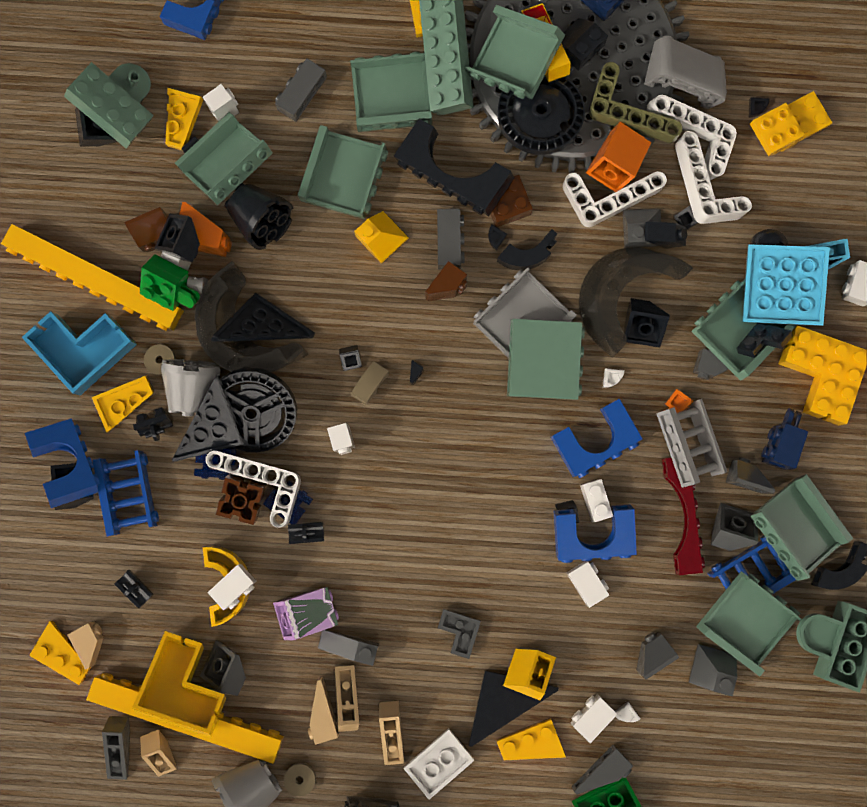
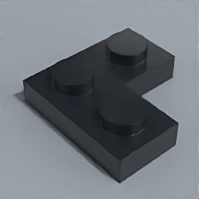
[737,323,793,358]

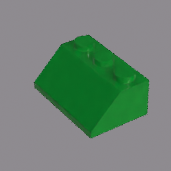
[572,777,642,807]

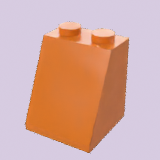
[586,122,651,192]
[179,202,232,257]

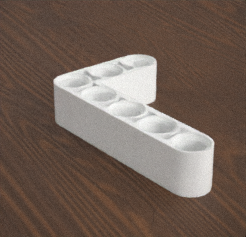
[647,95,737,180]
[675,131,752,224]
[563,171,667,227]
[206,451,301,528]

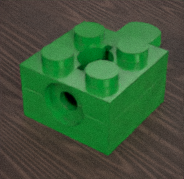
[140,254,200,311]

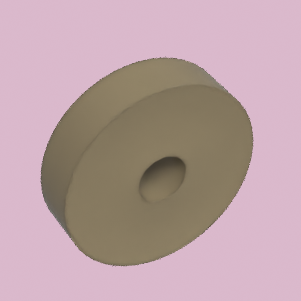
[144,344,176,375]
[284,762,316,796]

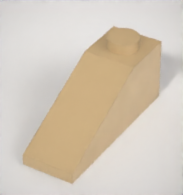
[335,665,359,732]
[308,677,340,745]
[379,701,404,765]

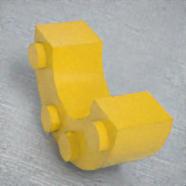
[203,546,250,627]

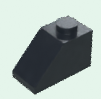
[645,221,687,249]

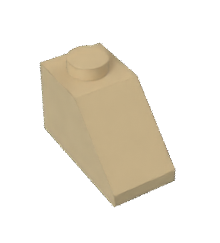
[68,621,103,670]
[140,730,177,777]

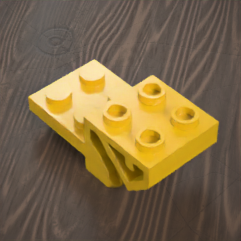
[750,91,832,156]

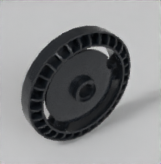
[497,75,585,155]
[221,368,297,453]

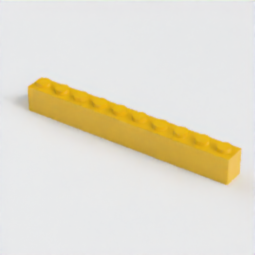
[1,224,184,331]
[86,673,284,764]

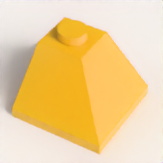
[354,211,409,264]

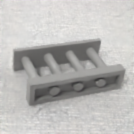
[656,399,727,487]

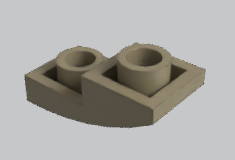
[351,361,389,405]

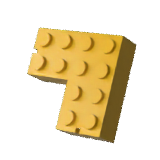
[778,325,867,426]
[132,631,226,737]

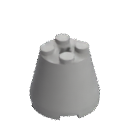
[161,359,221,416]
[212,759,282,807]

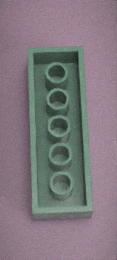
[419,0,474,116]

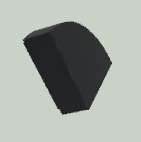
[749,97,770,118]
[488,224,507,251]

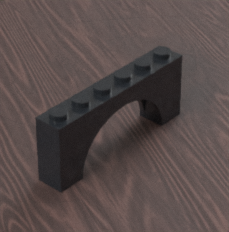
[394,118,515,216]

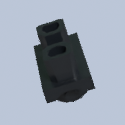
[133,407,173,441]
[288,522,325,544]
[114,570,154,609]

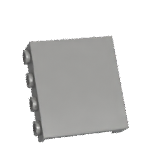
[473,267,577,359]

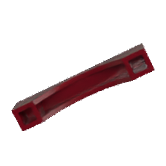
[662,458,705,575]

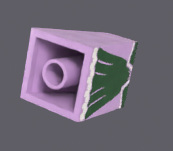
[273,587,339,640]

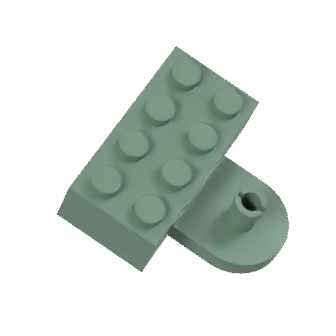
[64,62,154,149]
[796,600,867,693]

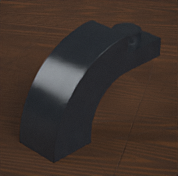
[497,229,557,270]
[811,541,867,590]

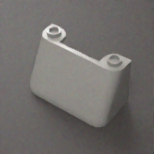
[644,36,727,109]

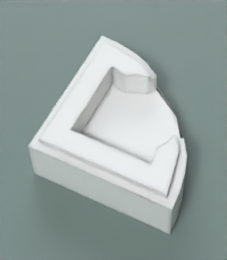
[603,368,625,388]
[615,702,640,722]

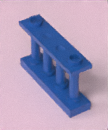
[92,450,159,536]
[707,535,796,594]

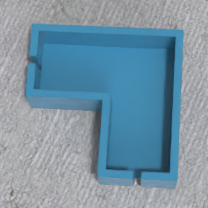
[22,311,137,396]

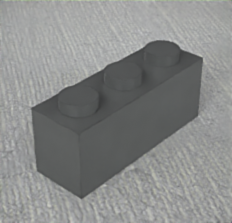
[275,58,327,122]
[437,209,465,269]

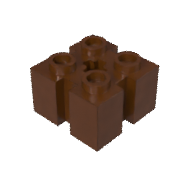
[216,473,267,525]

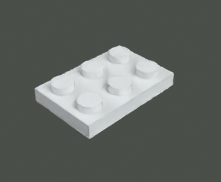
[404,728,474,800]

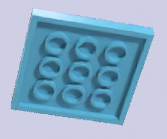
[742,244,830,326]

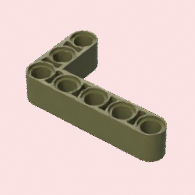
[589,62,683,143]

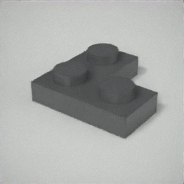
[438,609,481,659]

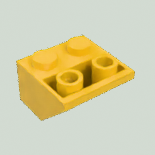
[503,649,556,700]

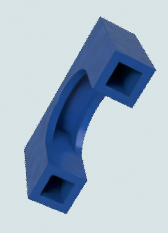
[160,0,224,40]
[550,399,642,478]
[25,418,100,508]
[553,504,637,563]

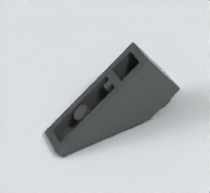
[318,629,379,666]
[102,716,130,780]
[572,745,633,795]

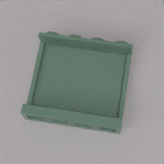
[464,5,565,99]
[350,52,432,132]
[175,112,273,206]
[297,125,388,219]
[692,279,796,381]
[507,319,585,400]
[751,474,853,581]
[696,571,802,676]

